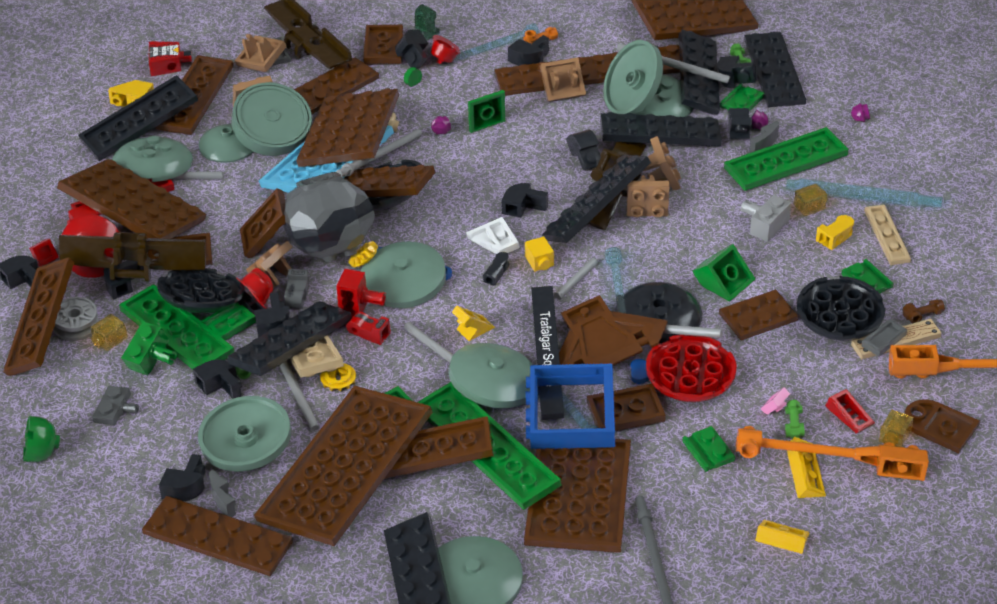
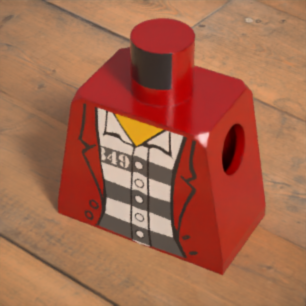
[149,41,192,76]

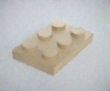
[290,335,344,377]

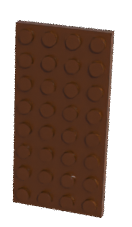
[254,385,433,547]

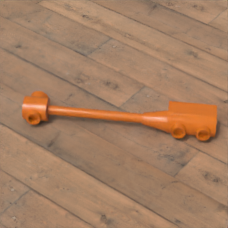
[889,345,997,379]
[736,426,929,481]

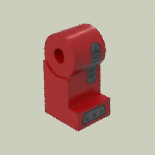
[346,312,391,345]

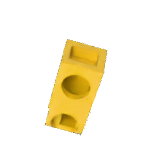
[816,215,854,250]

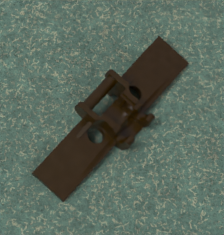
[264,0,352,69]
[588,142,646,230]
[59,232,206,282]

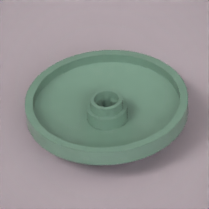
[603,40,663,114]
[361,241,446,308]
[448,343,533,408]
[198,396,291,472]
[438,536,523,604]

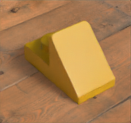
[452,305,495,341]

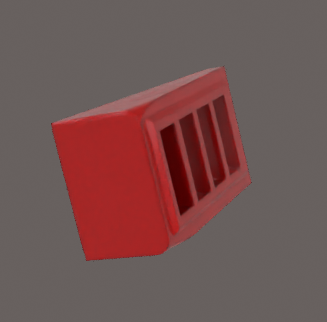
[825,389,875,434]

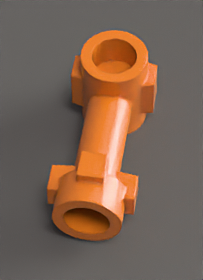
[523,27,558,44]

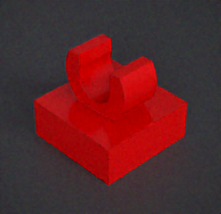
[29,238,59,267]

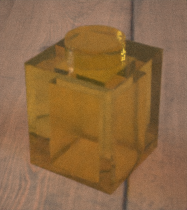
[794,183,828,216]
[91,314,128,351]
[879,409,913,447]

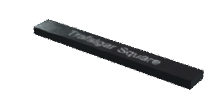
[531,286,564,420]

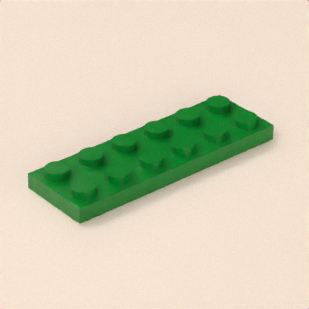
[724,127,849,191]
[119,284,235,370]

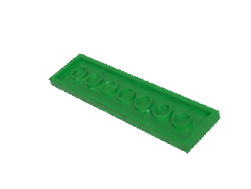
[418,382,562,510]

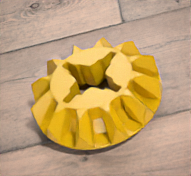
[348,241,378,267]
[320,363,356,392]

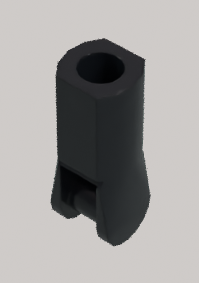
[483,252,510,286]
[238,290,265,315]

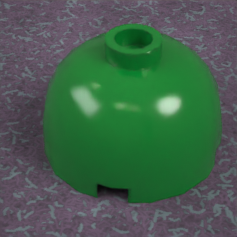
[23,416,60,462]

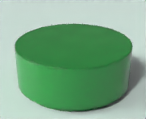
[404,67,422,87]

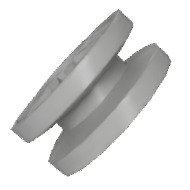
[54,297,99,341]

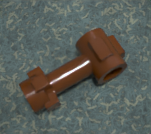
[902,299,945,324]

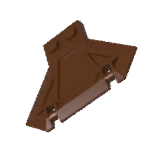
[559,295,668,366]

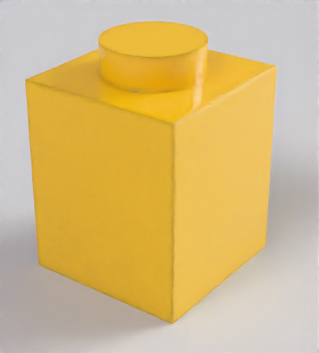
[525,236,554,272]

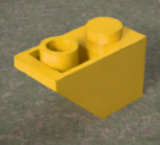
[108,80,154,107]

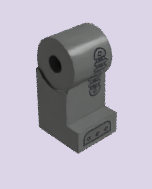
[284,269,309,309]

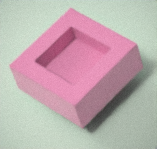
[761,387,790,414]

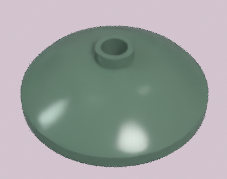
[198,123,253,163]

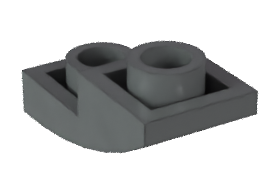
[749,121,779,153]
[209,470,236,517]

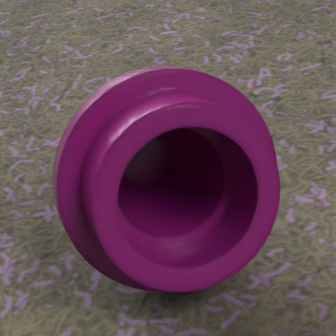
[851,103,870,122]
[751,110,768,130]
[431,116,451,135]

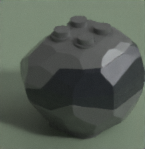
[284,172,375,262]

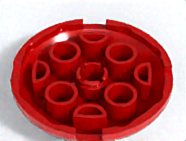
[646,335,737,402]

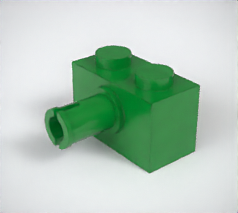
[121,321,177,376]

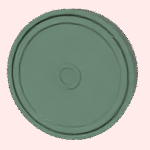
[231,82,312,156]

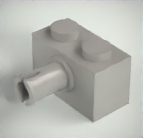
[741,195,791,242]

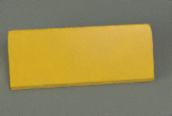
[787,437,826,498]

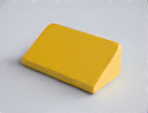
[755,519,810,554]

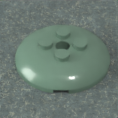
[635,75,694,117]
[112,136,193,182]

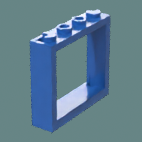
[526,364,615,449]

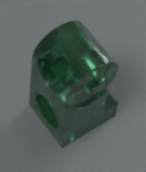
[414,4,440,41]

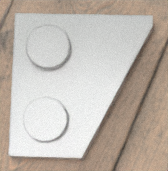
[466,217,520,254]

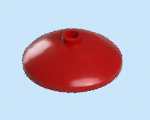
[62,214,120,278]

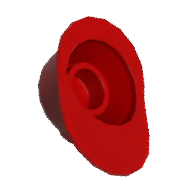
[431,35,461,64]
[236,268,273,309]

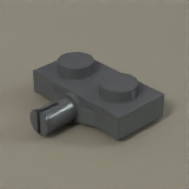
[92,386,139,426]

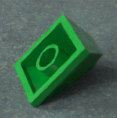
[468,90,505,133]
[692,244,755,302]

